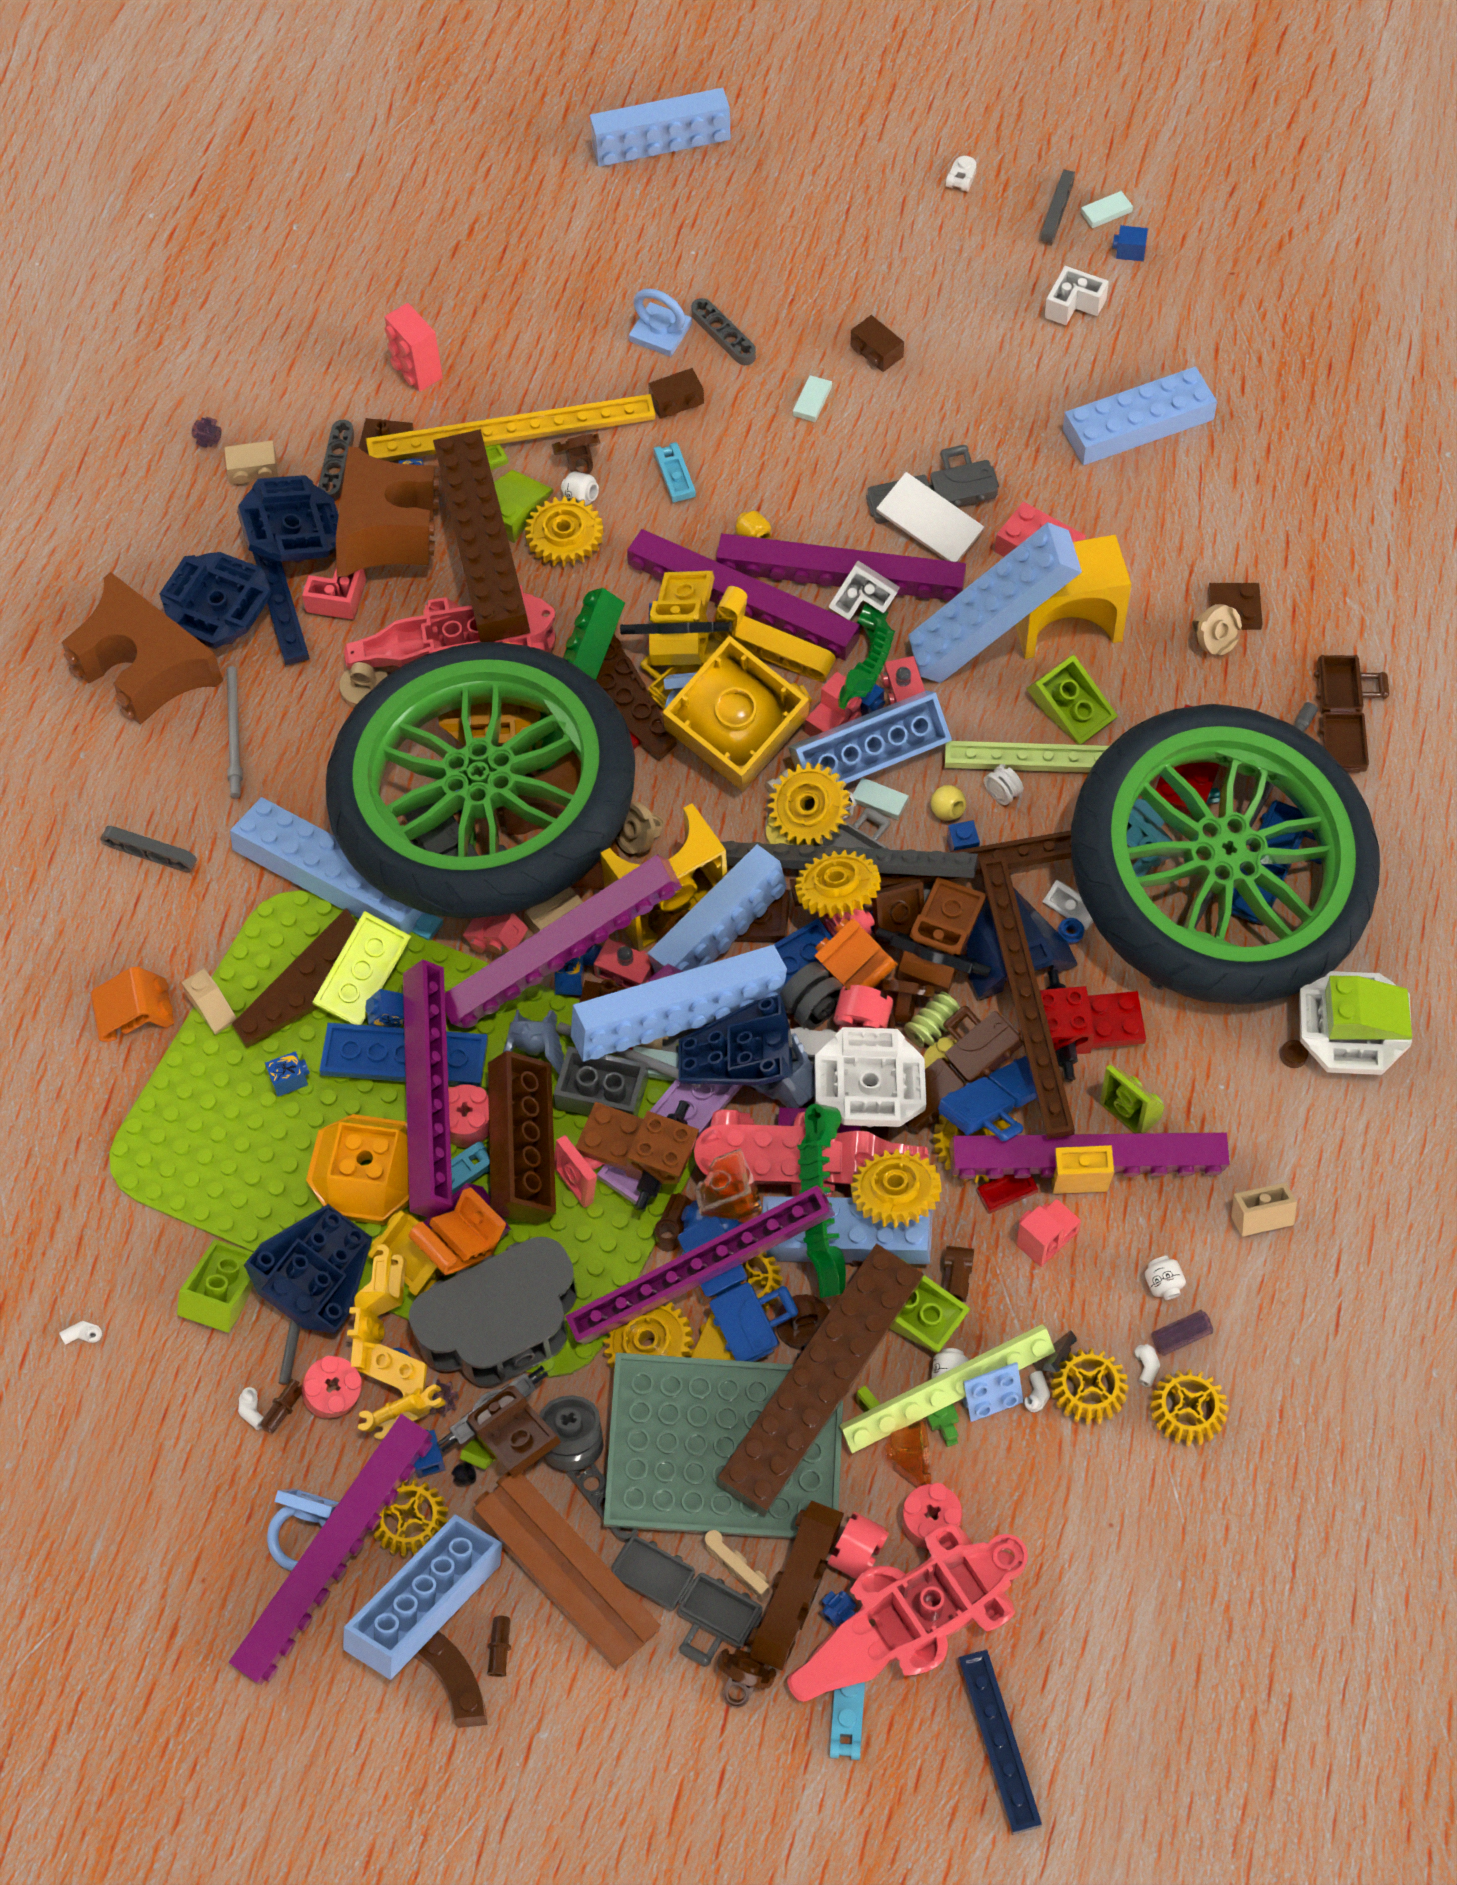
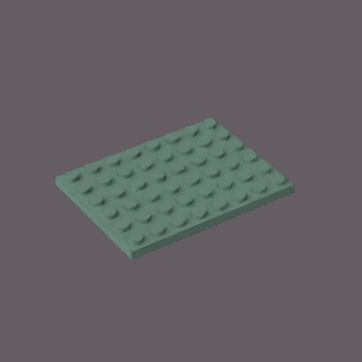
[603,1353,843,1542]

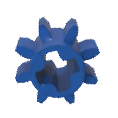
[821,1590,857,1628]

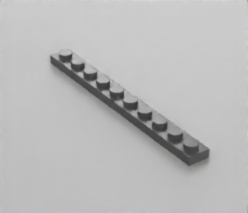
[721,841,978,878]

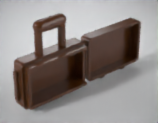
[1314,655,1390,773]
[905,1006,1023,1132]

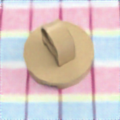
[1192,604,1242,655]
[340,662,388,708]
[616,802,665,854]

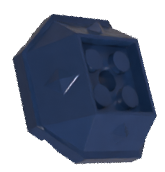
[237,475,339,563]
[159,552,272,649]

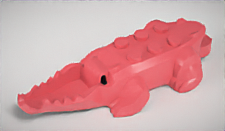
[787,1524,1028,1702]

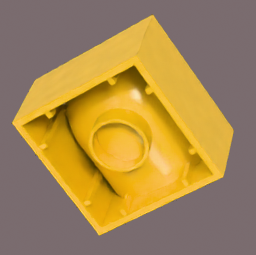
[1015,534,1131,659]
[662,636,809,792]
[600,803,727,951]

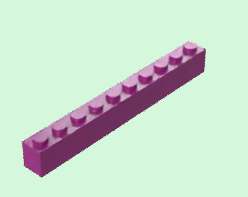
[627,529,860,661]
[716,533,966,602]
[445,854,682,1029]
[403,959,453,1218]
[949,1132,1230,1179]
[565,1186,835,1344]
[228,1414,433,1685]

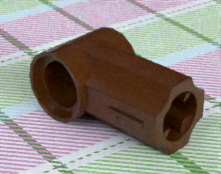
[654,1193,693,1252]
[944,1245,974,1302]

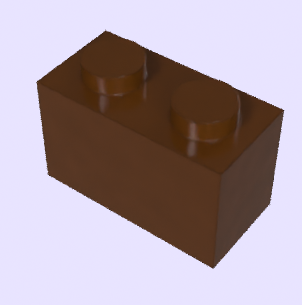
[850,315,904,372]
[648,368,704,419]

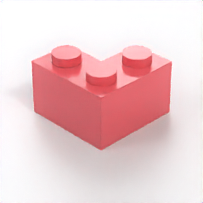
[302,566,367,620]
[805,672,862,737]
[1017,1199,1081,1267]

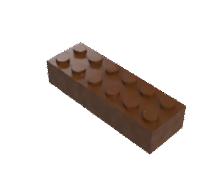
[488,1050,556,1225]

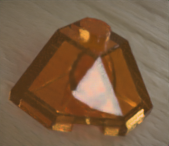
[694,1148,763,1220]
[885,1420,931,1488]

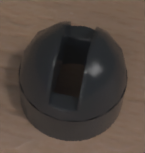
[451,1461,476,1486]

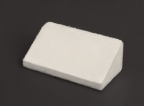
[1043,880,1093,930]

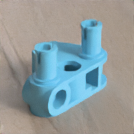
[1127,798,1173,877]

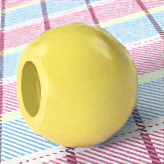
[930,785,966,821]

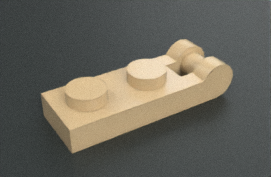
[705,1530,769,1602]

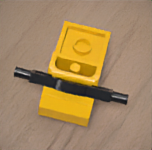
[620,571,732,665]

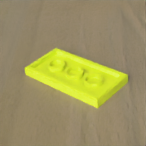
[312,911,411,1025]

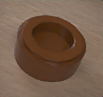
[1280,1040,1309,1068]

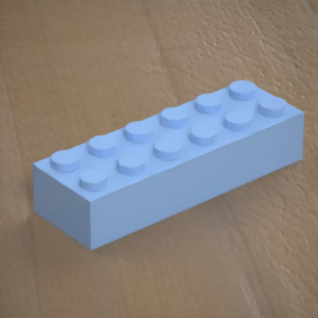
[590,88,731,167]
[1063,366,1217,466]
[788,690,952,784]
[647,844,787,974]
[762,1196,933,1264]
[343,1514,502,1680]

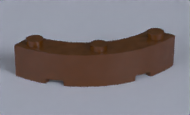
[748,1500,844,1671]
[359,1610,488,1728]

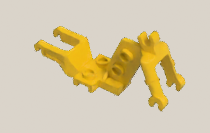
[347,1244,446,1441]

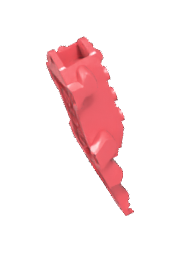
[344,585,556,670]
[694,1110,929,1201]

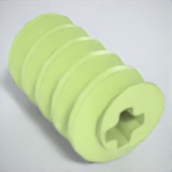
[904,991,960,1047]

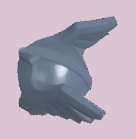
[503,1009,565,1075]
[750,1033,815,1108]

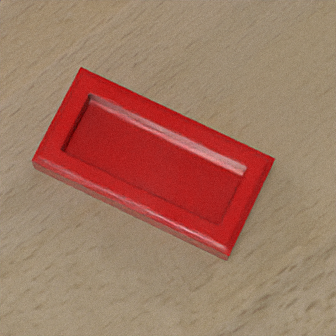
[976,1174,1039,1214]

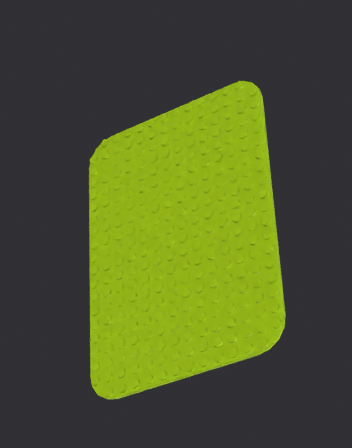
[109,890,724,1378]

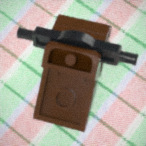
[436,1366,561,1477]

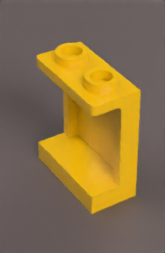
[1051,1145,1114,1194]
[368,1210,443,1296]

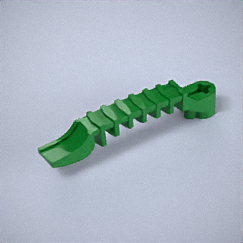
[838,602,896,710]
[797,1104,846,1298]

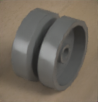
[780,962,844,1030]
[539,1395,604,1471]

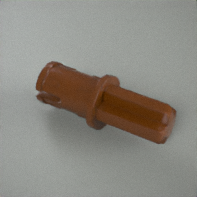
[260,1379,302,1433]
[487,1616,511,1677]

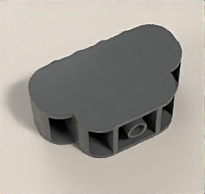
[409,1237,577,1387]

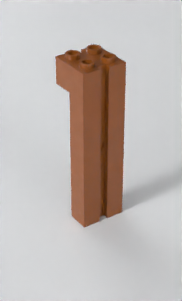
[473,1472,661,1671]

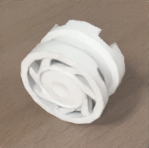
[984,764,1024,805]

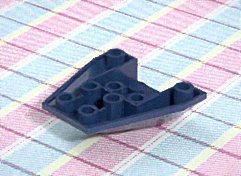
[967,887,1078,1000]
[679,994,793,1085]
[244,1204,373,1334]

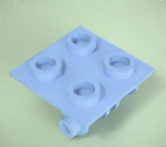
[962,1362,1024,1422]

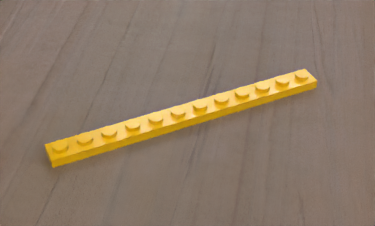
[366,394,655,461]

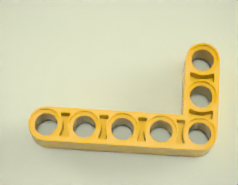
[713,586,836,682]

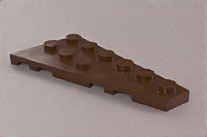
[596,634,677,760]
[232,908,357,1048]

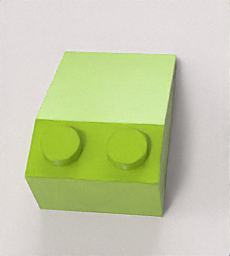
[494,469,553,543]
[1026,654,1118,745]
[1325,976,1412,1040]
[1099,1064,1164,1134]
[177,1239,254,1333]
[891,1259,971,1354]

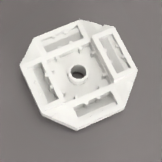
[1299,971,1412,1075]
[814,1027,926,1128]

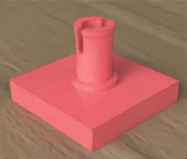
[554,1135,605,1208]

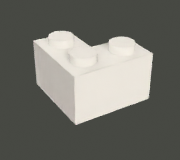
[1045,266,1109,325]
[829,561,900,620]

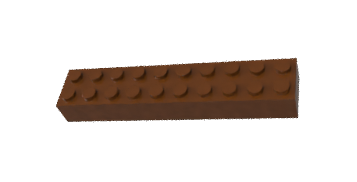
[433,429,531,642]
[716,1243,924,1517]

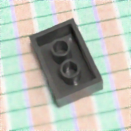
[554,1046,649,1117]

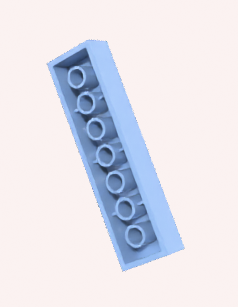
[908,522,1082,683]
[230,797,425,934]
[571,945,787,1062]

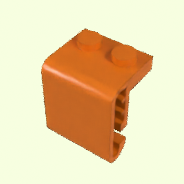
[814,918,898,990]
[90,967,174,1042]
[408,1187,507,1275]

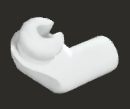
[59,1321,102,1345]
[1135,1344,1160,1388]
[1024,1371,1050,1412]
[238,1387,264,1430]

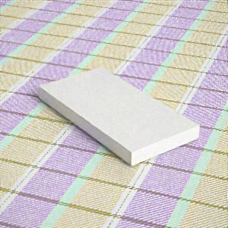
[876,472,985,562]

